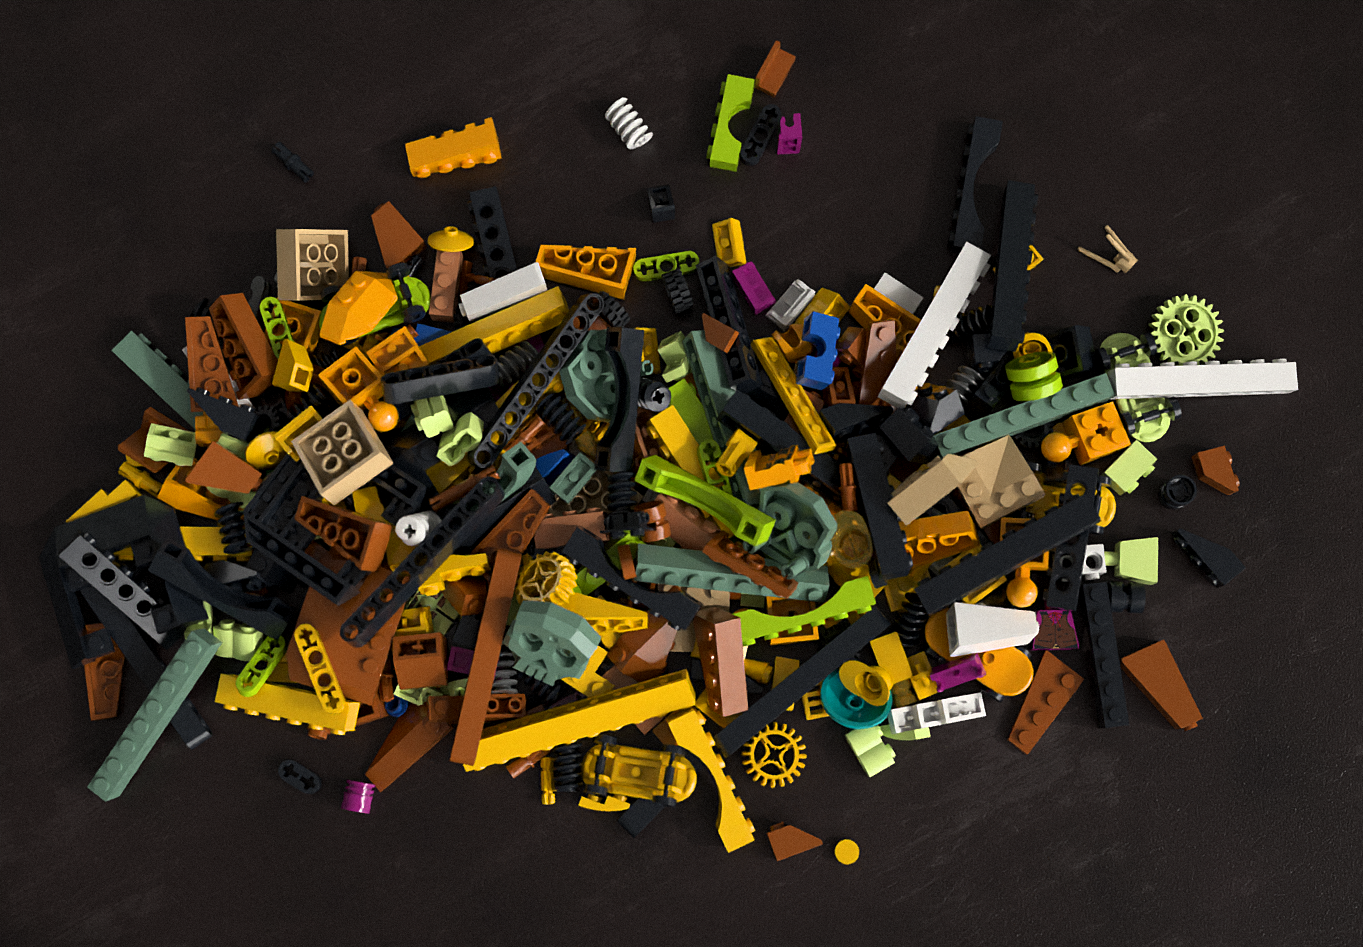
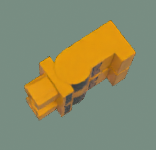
[744,445,814,490]

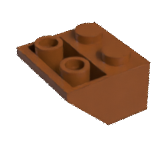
[393,632,448,690]

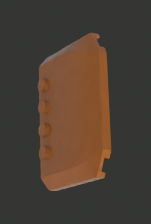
[286,547,410,706]

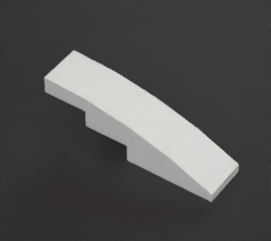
[888,692,986,734]

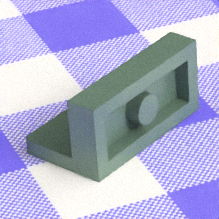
[549,452,597,504]

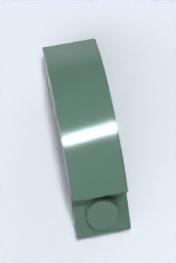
[470,441,536,512]

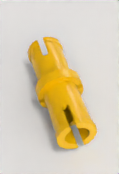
[118,461,163,498]

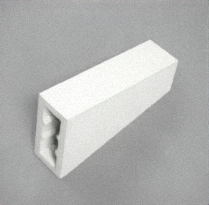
[458,262,548,322]
[946,602,1039,657]

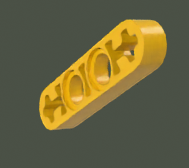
[294,624,345,714]

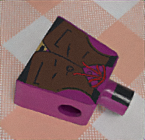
[1029,601,1079,651]

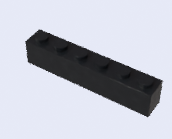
[845,433,913,581]

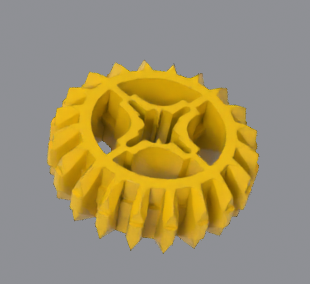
[514,551,578,607]
[741,722,807,788]

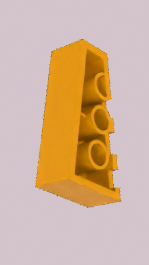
[535,245,636,300]

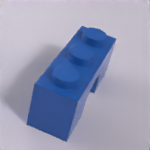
[795,311,840,390]

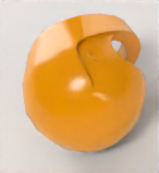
[772,323,815,364]

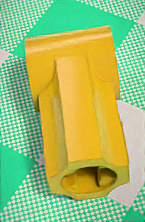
[715,428,757,477]

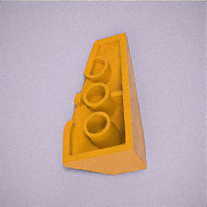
[157,458,245,527]

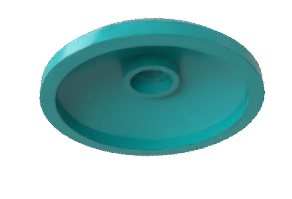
[820,668,892,729]

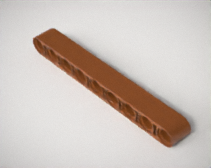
[450,549,522,766]

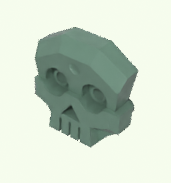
[559,329,653,423]
[743,480,838,580]
[502,600,601,686]

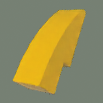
[66,480,142,523]

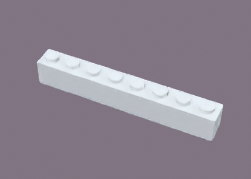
[878,242,991,408]
[1107,359,1298,399]

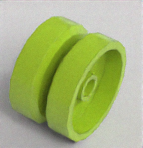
[1005,351,1063,401]

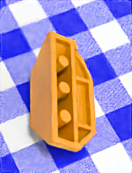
[320,271,398,345]

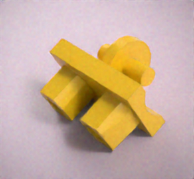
[907,651,937,700]

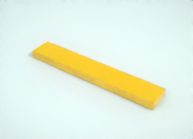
[751,337,836,454]

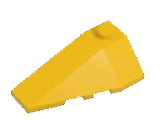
[562,592,648,636]

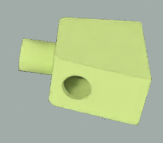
[1104,537,1158,585]

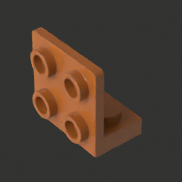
[118,407,189,473]

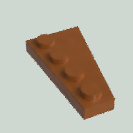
[185,316,239,412]
[857,319,898,413]
[469,489,551,583]

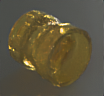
[890,679,917,709]

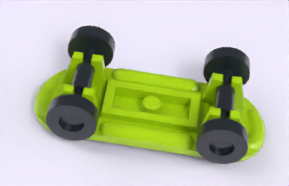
[319,263,431,346]

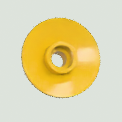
[428,227,474,252]
[245,431,287,470]

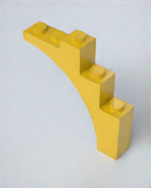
[352,486,491,596]

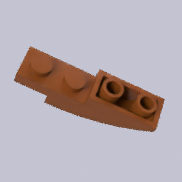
[427,694,526,724]

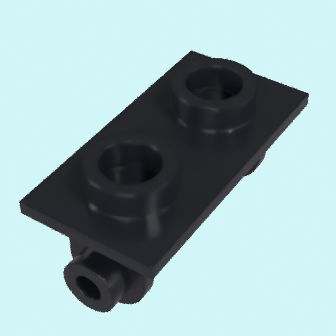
[600,511,654,539]

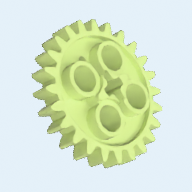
[1148,295,1224,366]

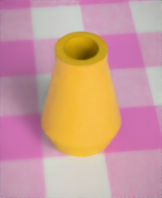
[744,658,774,685]

